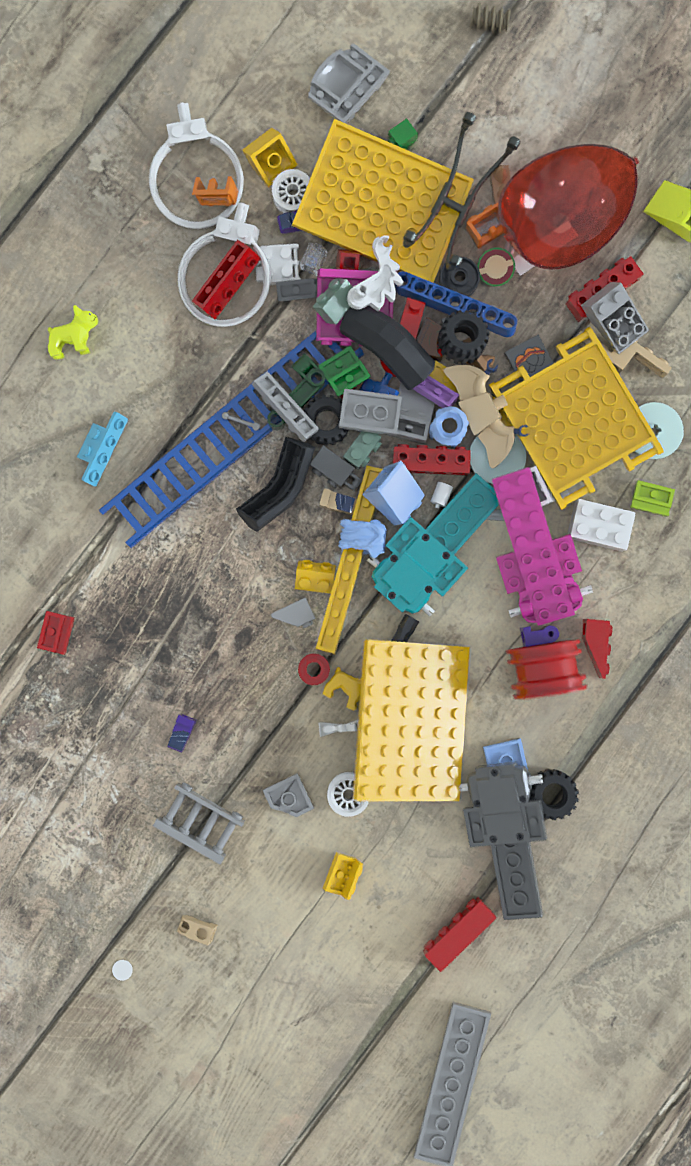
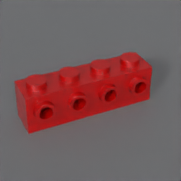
[192,239,261,320]
[565,256,644,323]
[393,444,471,476]

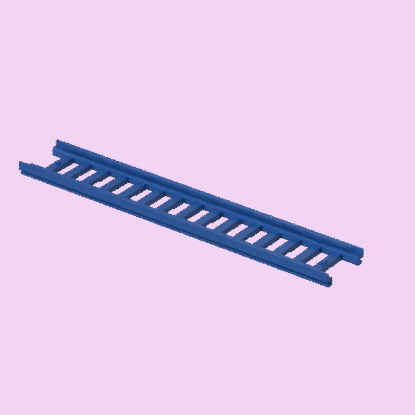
[99,330,364,548]

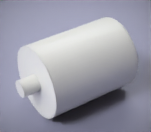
[430,482,453,509]

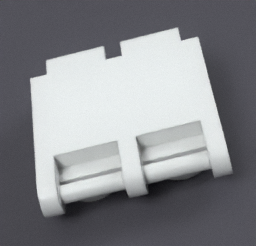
[256,244,301,285]

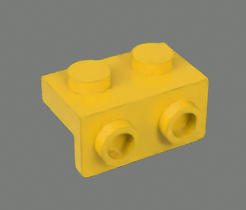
[295,560,336,594]
[322,852,363,900]

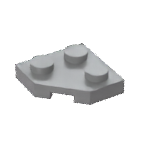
[263,773,314,817]

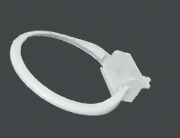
[149,102,244,229]
[178,202,270,327]

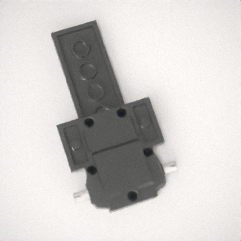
[459,761,547,920]

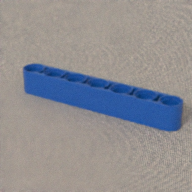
[394,271,517,337]

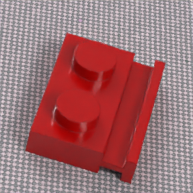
[37,611,75,655]

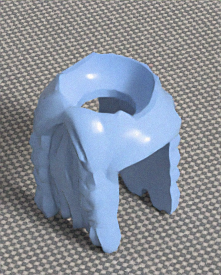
[428,406,469,448]
[339,519,387,558]

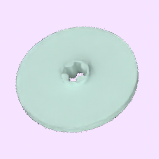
[635,402,684,459]
[470,434,526,484]

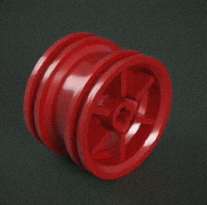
[505,639,588,699]

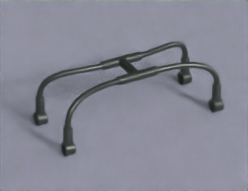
[403,112,521,271]

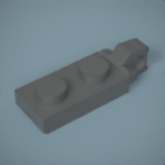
[276,278,317,302]

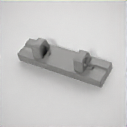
[252,371,319,442]

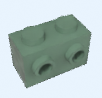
[313,278,353,325]
[343,431,382,471]

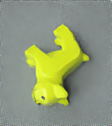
[48,305,98,360]

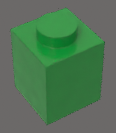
[387,118,418,149]

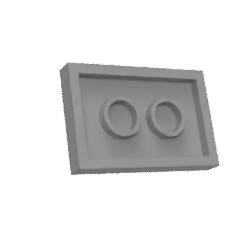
[339,389,402,436]

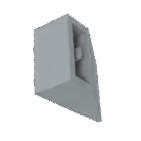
[581,282,649,354]
[388,383,435,444]

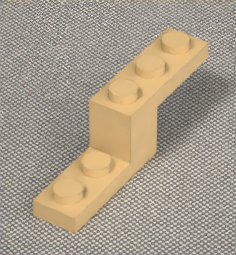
[577,331,672,378]

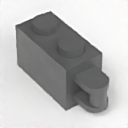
[310,446,362,492]

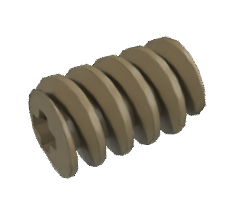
[469,3,511,34]

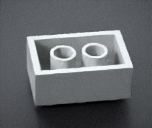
[567,499,636,552]

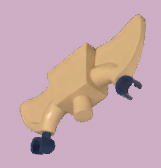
[444,359,529,468]

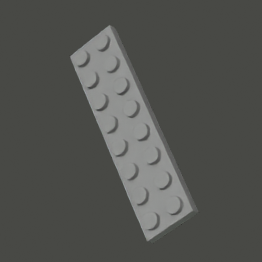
[414,1002,491,1166]

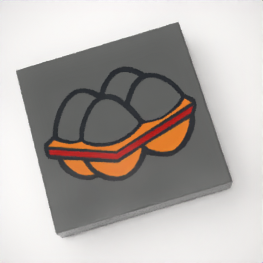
[504,335,554,383]

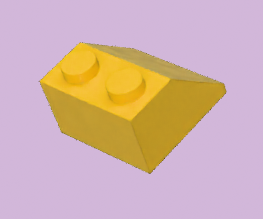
[242,128,298,187]

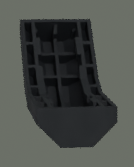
[339,305,435,390]
[236,437,315,532]

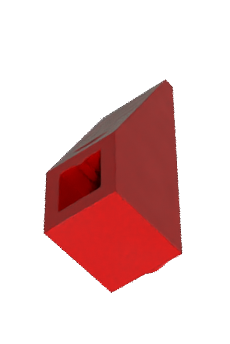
[582,619,613,679]

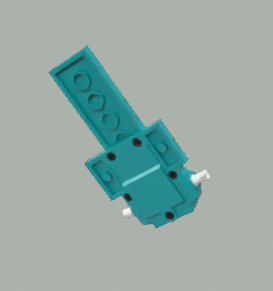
[367,473,499,617]

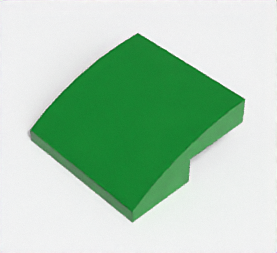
[318,346,371,397]

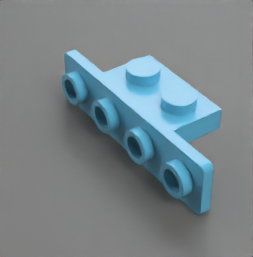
[77,411,128,487]

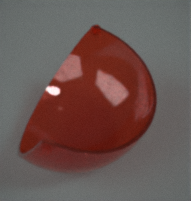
[498,144,639,270]

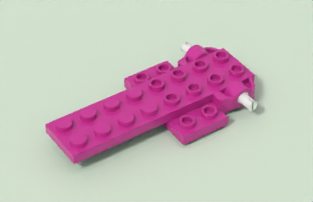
[492,467,593,626]

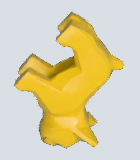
[322,667,362,711]

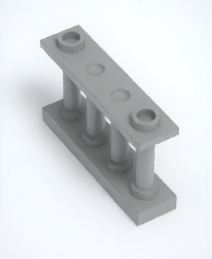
[153,782,245,865]

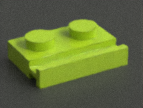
[630,480,675,517]

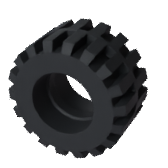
[437,310,490,365]
[304,395,349,446]
[530,769,579,820]

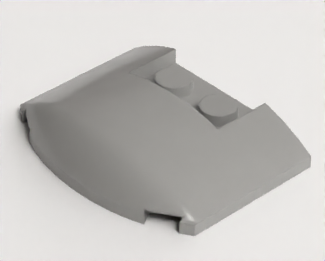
[308,44,390,124]

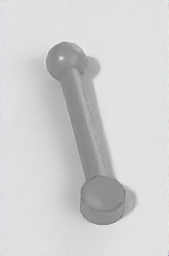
[222,412,260,431]

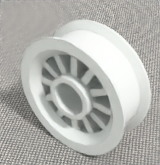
[272,169,310,213]
[327,772,369,817]

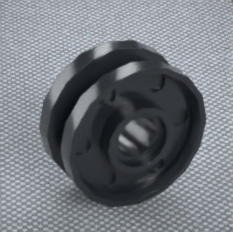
[439,257,480,297]

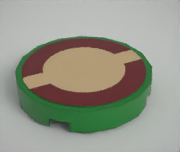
[477,247,515,286]

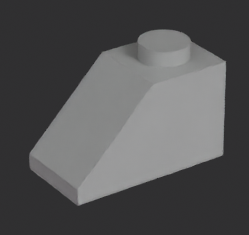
[271,598,316,629]

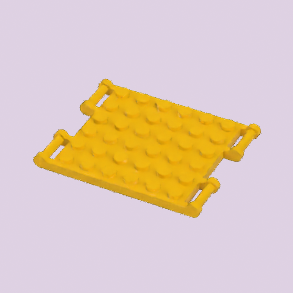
[488,327,664,510]

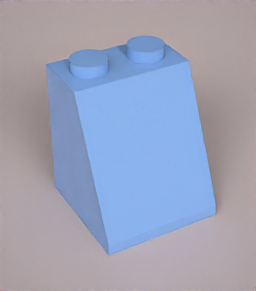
[362,461,425,526]

